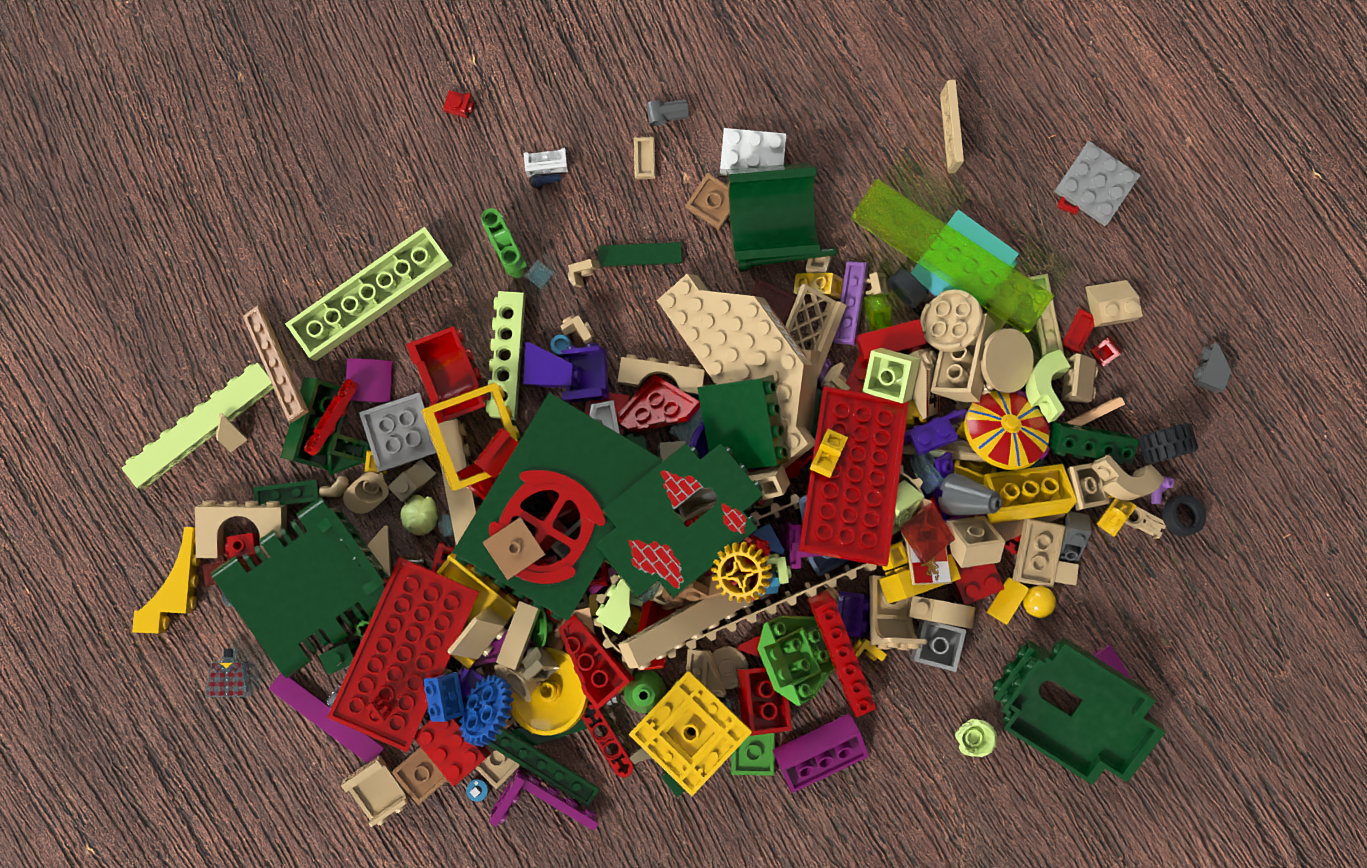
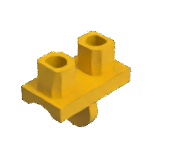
[1096,498,1137,537]

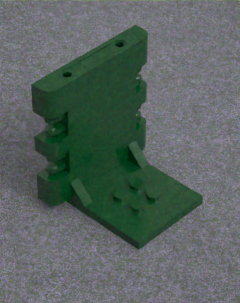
[211,497,390,678]

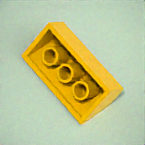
[984,464,1077,524]

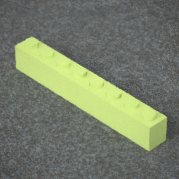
[122,363,274,489]

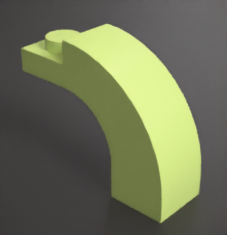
[1026,350,1071,423]

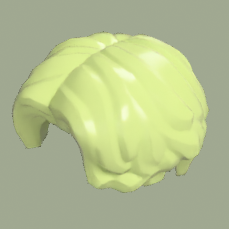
[400,494,438,535]
[955,719,998,757]

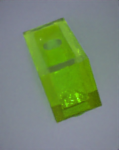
[864,293,892,332]

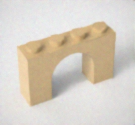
[195,500,287,559]

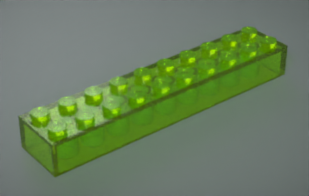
[850,178,1055,335]

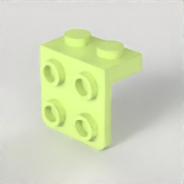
[766,554,791,585]

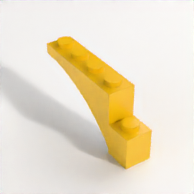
[132,527,200,634]

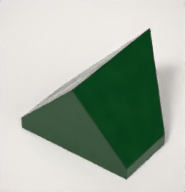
[327,433,370,476]

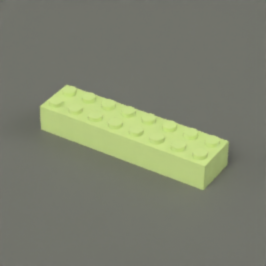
[285,227,452,361]

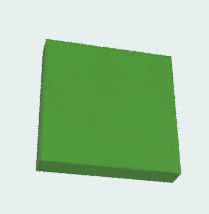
[731,733,775,776]

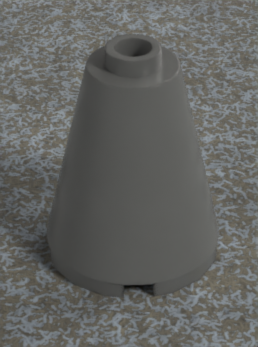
[939,473,1002,516]

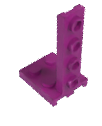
[779,518,824,569]
[489,768,599,830]

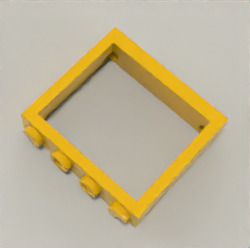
[421,382,520,491]

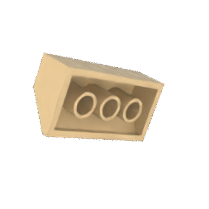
[931,314,996,402]

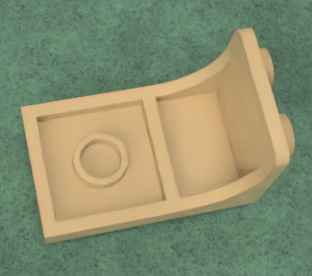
[869,575,927,650]

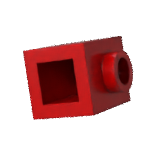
[225,533,260,558]

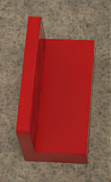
[474,429,519,478]

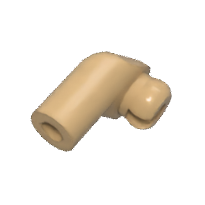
[319,476,349,497]

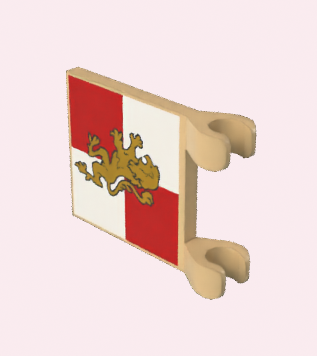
[901,525,952,585]

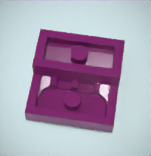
[346,358,393,403]

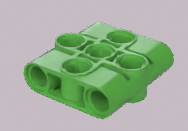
[481,208,527,278]

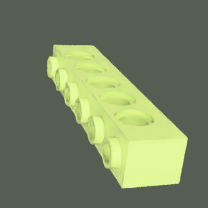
[486,291,526,420]

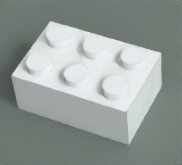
[720,128,786,176]

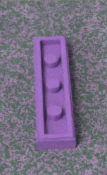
[834,261,869,345]

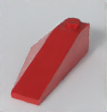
[558,614,635,710]

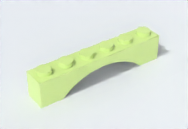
[595,511,686,634]

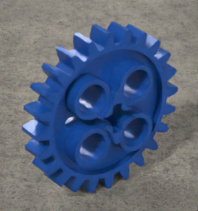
[459,675,514,747]

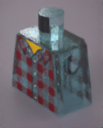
[205,648,253,697]

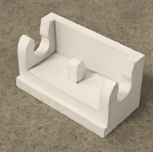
[524,148,568,177]

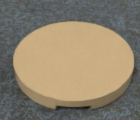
[920,289,984,352]
[981,329,1034,393]

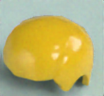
[1023,585,1056,618]

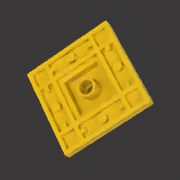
[629,670,752,796]

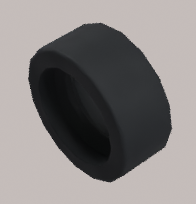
[888,268,927,308]
[1162,495,1206,537]

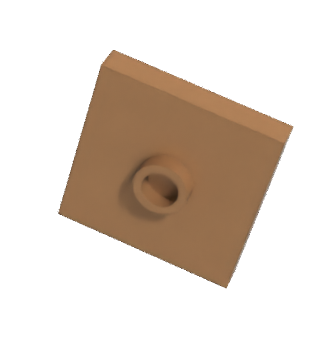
[685,173,729,230]
[482,518,545,580]
[391,747,447,806]

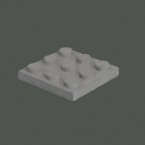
[1054,141,1140,226]
[359,392,437,473]

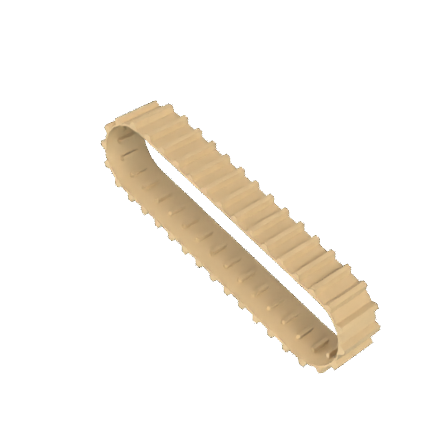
[594,465,932,662]

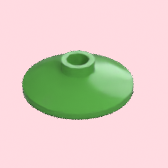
[532,610,552,648]

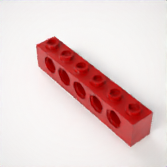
[808,590,876,718]

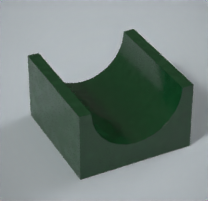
[726,162,820,260]

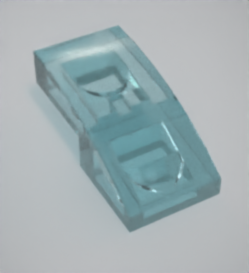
[910,452,944,494]

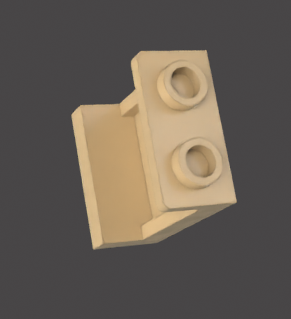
[341,755,409,827]

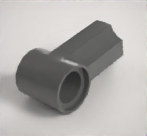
[646,99,689,126]

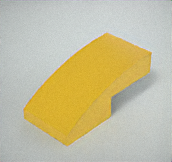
[810,429,848,478]

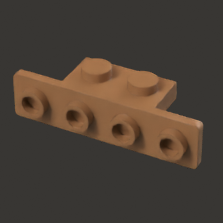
[662,574,724,611]

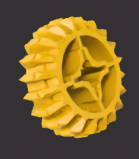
[711,542,773,603]

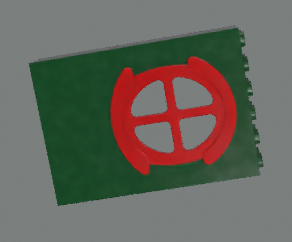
[452,393,663,622]

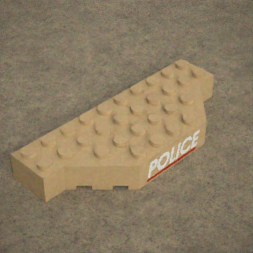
[657,274,815,469]

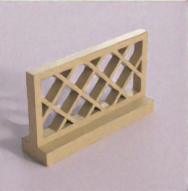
[785,284,847,380]

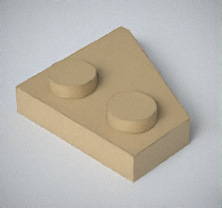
[686,648,726,698]

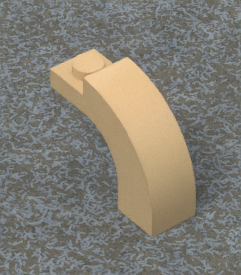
[1091,455,1164,501]
[909,596,976,629]

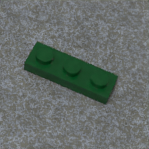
[253,480,320,505]

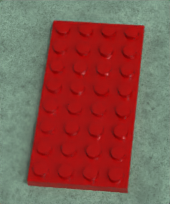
[798,386,909,567]
[327,557,480,752]

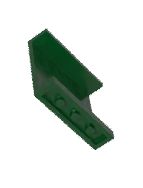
[697,375,789,469]

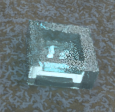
[525,260,554,290]
[439,514,454,537]

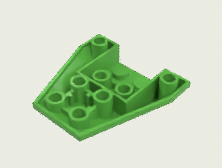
[758,616,835,706]

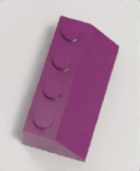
[772,713,869,793]

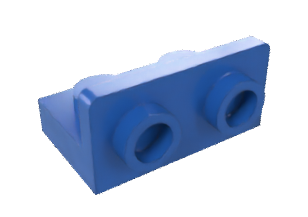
[424,672,465,722]

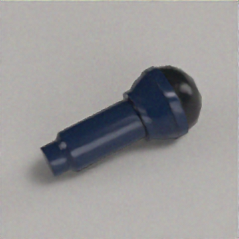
[529,174,561,189]

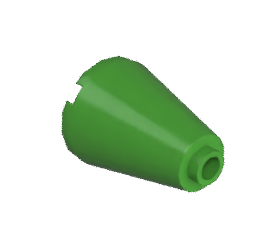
[623,670,666,713]

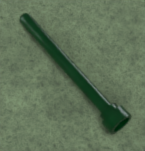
[738,247,838,272]

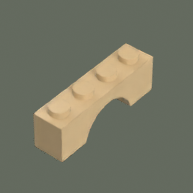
[617,354,705,397]

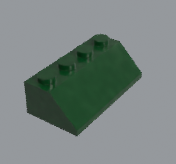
[280,377,349,471]

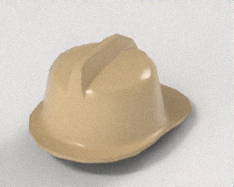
[343,472,389,514]
[494,664,541,702]

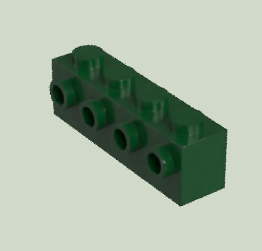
[1048,421,1139,466]

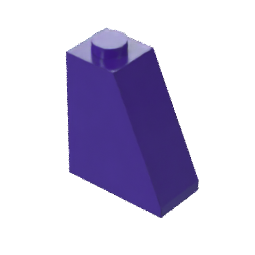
[523,342,581,388]

